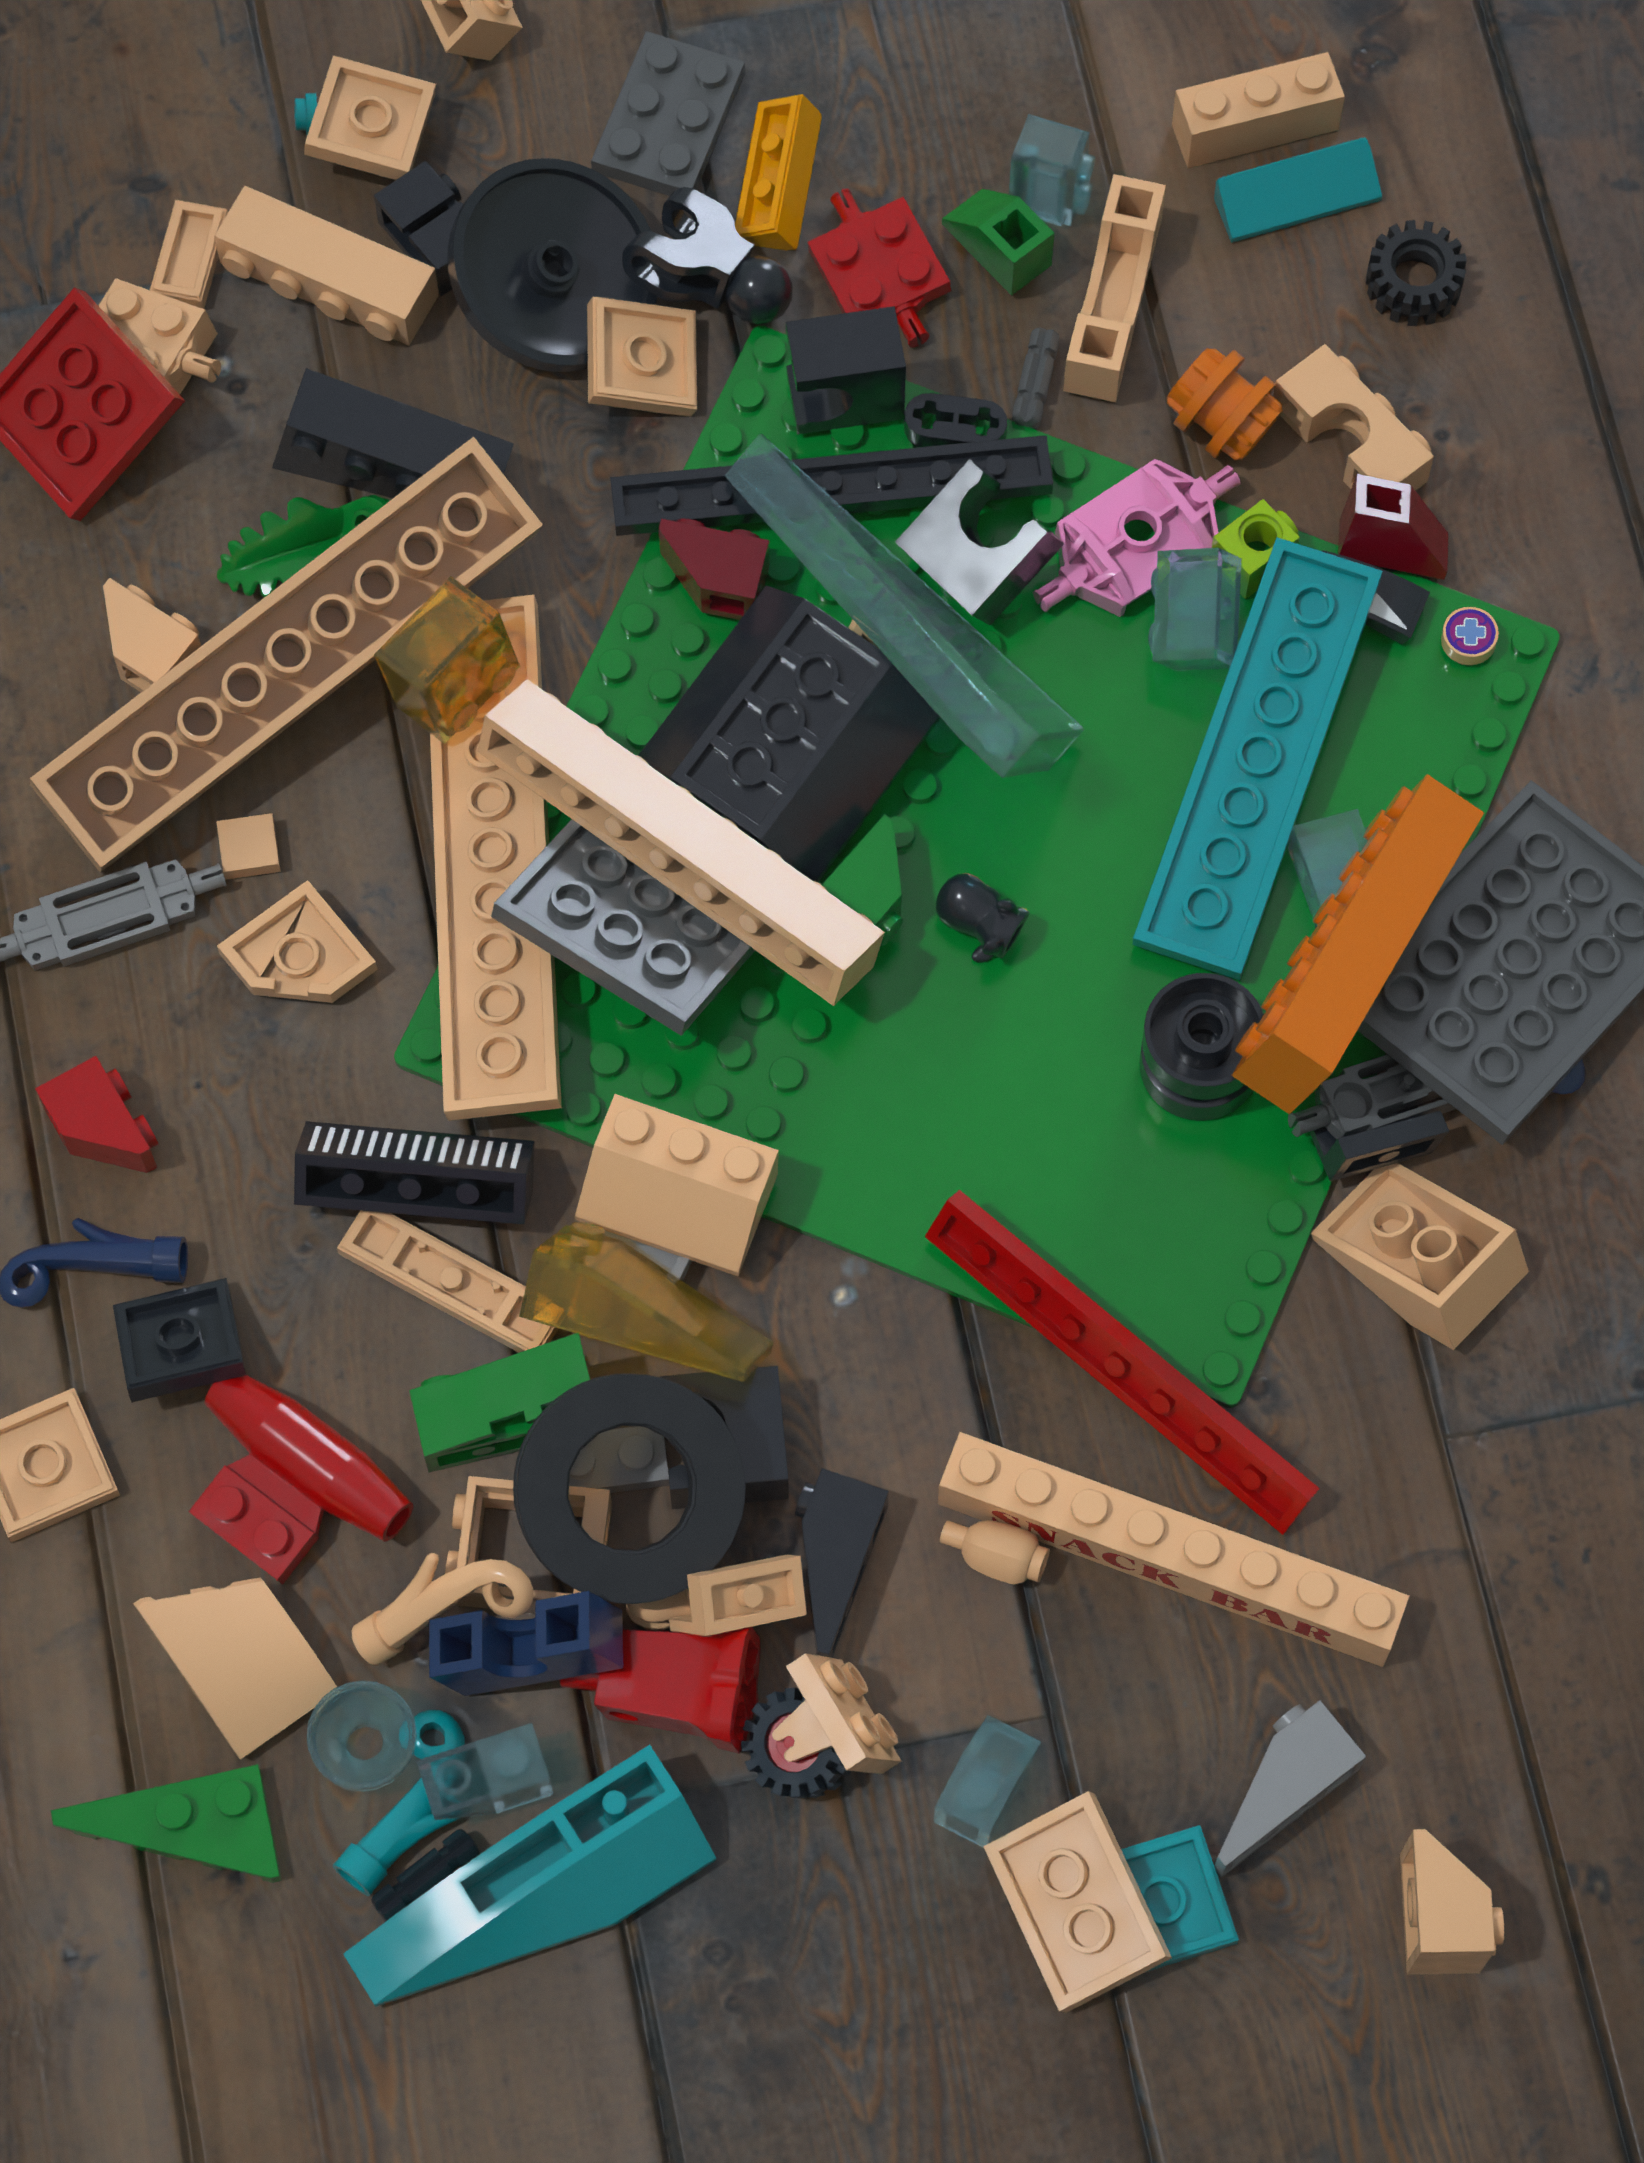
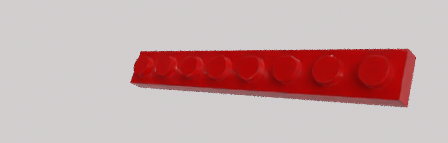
[924,1190,1320,1535]

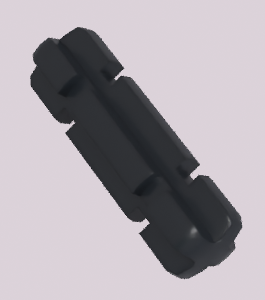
[371,1829,480,1922]

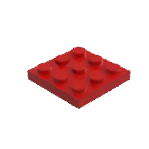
[0,287,185,521]

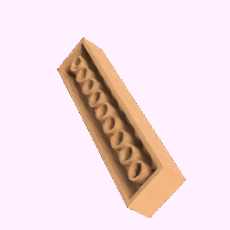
[30,437,543,873]

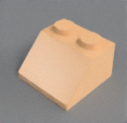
[1400,1829,1504,1975]

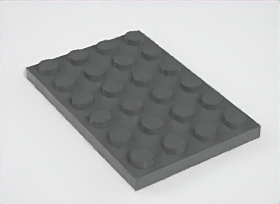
[1358,780,1644,1145]

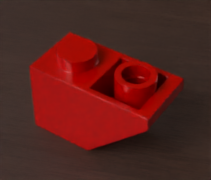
[35,1056,159,1173]

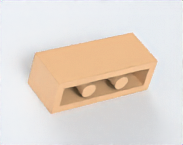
[1172,52,1345,168]

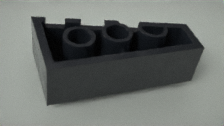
[272,368,514,498]

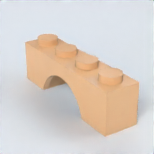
[1063,174,1166,402]

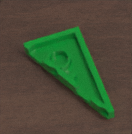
[51,1764,282,1883]

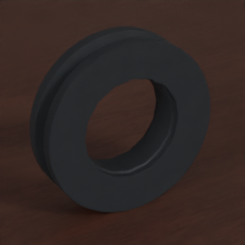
[513,1374,746,1604]

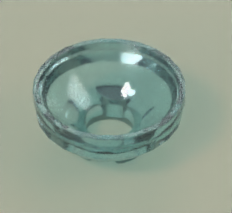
[307,1681,417,1791]

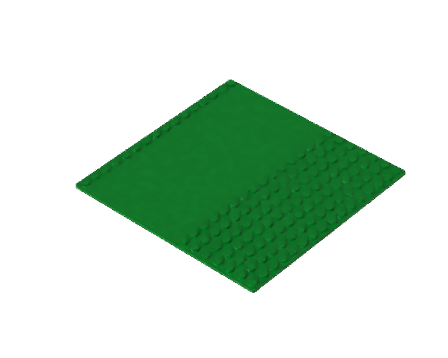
[394,326,1560,1408]

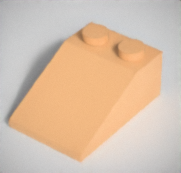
[1311,1163,1529,1350]

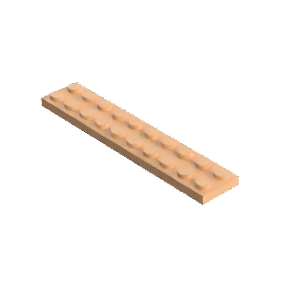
[426,594,562,1121]

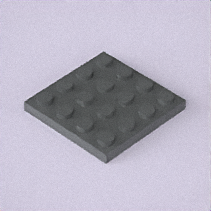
[491,819,755,1036]

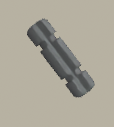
[1012,327,1060,430]

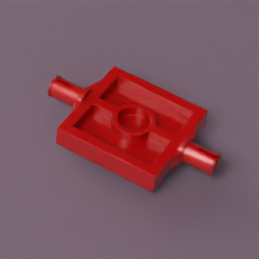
[807,189,951,348]

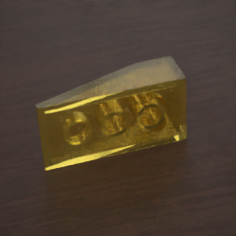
[519,1222,774,1382]

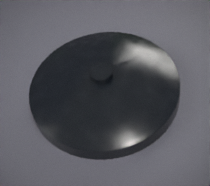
[447,158,658,372]

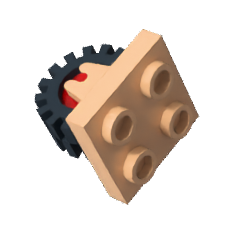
[741,1653,902,1799]

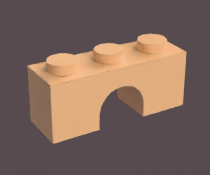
[1273,344,1434,491]

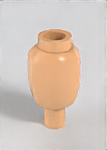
[940,1520,1050,1584]

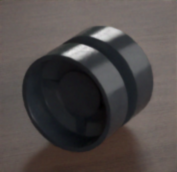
[1139,973,1264,1121]

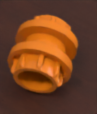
[1166,348,1283,461]

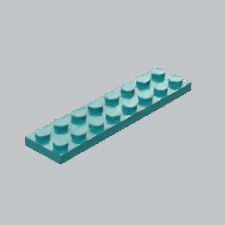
[1132,537,1383,980]

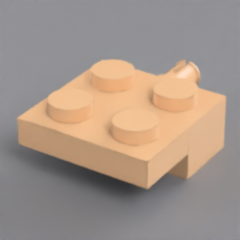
[98,278,221,394]

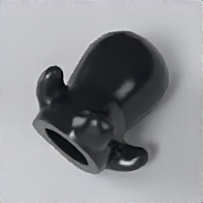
[936,873,1030,963]

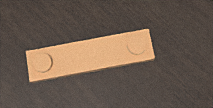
[337,1210,567,1353]

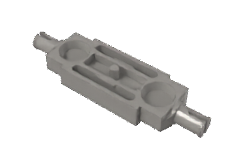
[0,859,227,971]

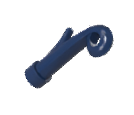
[0,1218,188,1308]

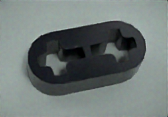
[904,393,1007,447]

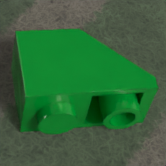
[942,189,1055,296]

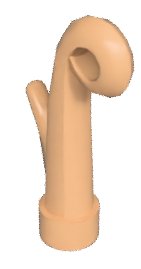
[352,1553,534,1666]

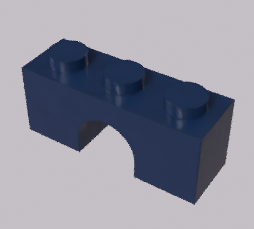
[429,1591,623,1696]

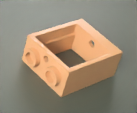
[445,1476,612,1613]

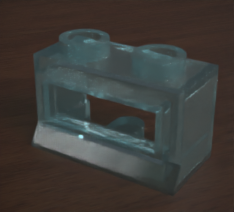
[1009,114,1096,226]

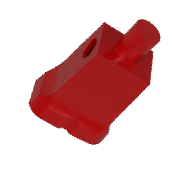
[560,1627,760,1754]

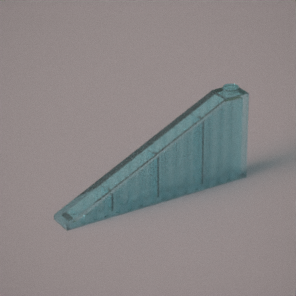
[724,434,1084,778]

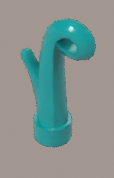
[333,1710,465,1896]

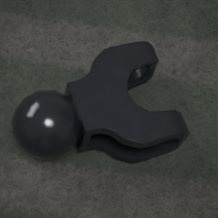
[622,187,793,325]

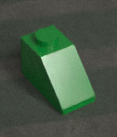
[822,814,903,946]

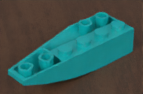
[343,1745,717,2007]

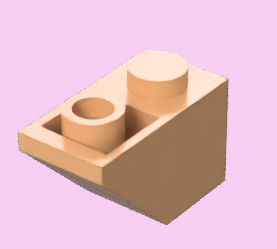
[103,578,201,692]

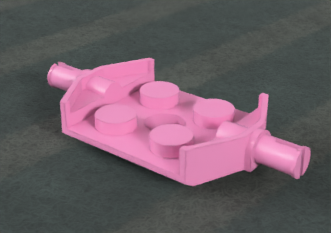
[1033,459,1240,617]

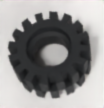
[1365,220,1467,326]

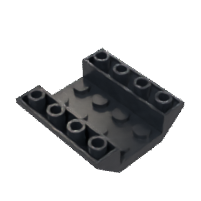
[638,586,946,882]

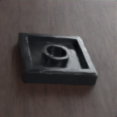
[113,1278,246,1403]

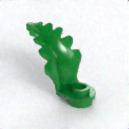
[217,495,390,597]

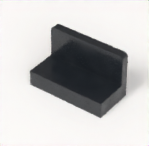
[1310,1105,1449,1181]

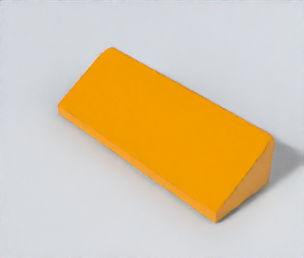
[735,94,822,250]

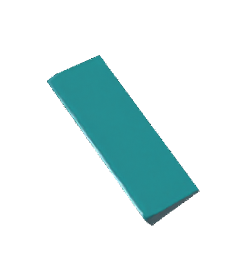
[1214,137,1383,243]

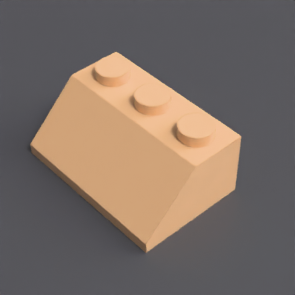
[575,1094,779,1277]

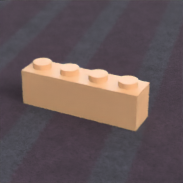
[214,185,439,346]

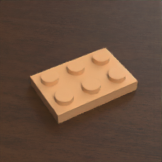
[983,1791,1172,2013]

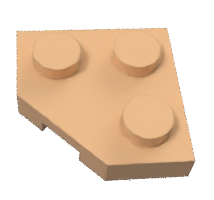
[217,880,378,1003]

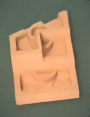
[133,1577,339,1760]

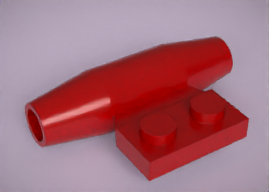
[188,1375,413,1585]

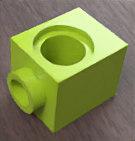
[1210,499,1300,599]

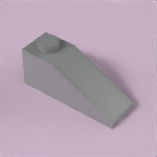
[1214,1700,1366,1878]

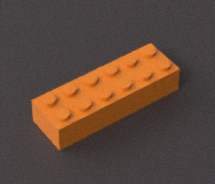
[1231,774,1484,1114]

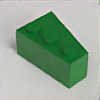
[409,1332,590,1473]

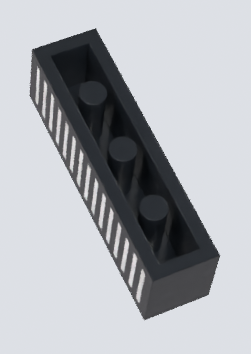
[294,1121,535,1224]

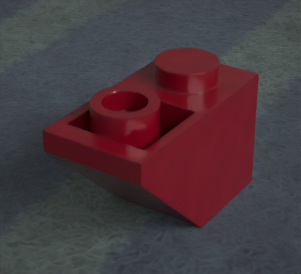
[1338,474,1449,580]
[659,519,770,620]

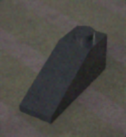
[795,1468,889,1658]

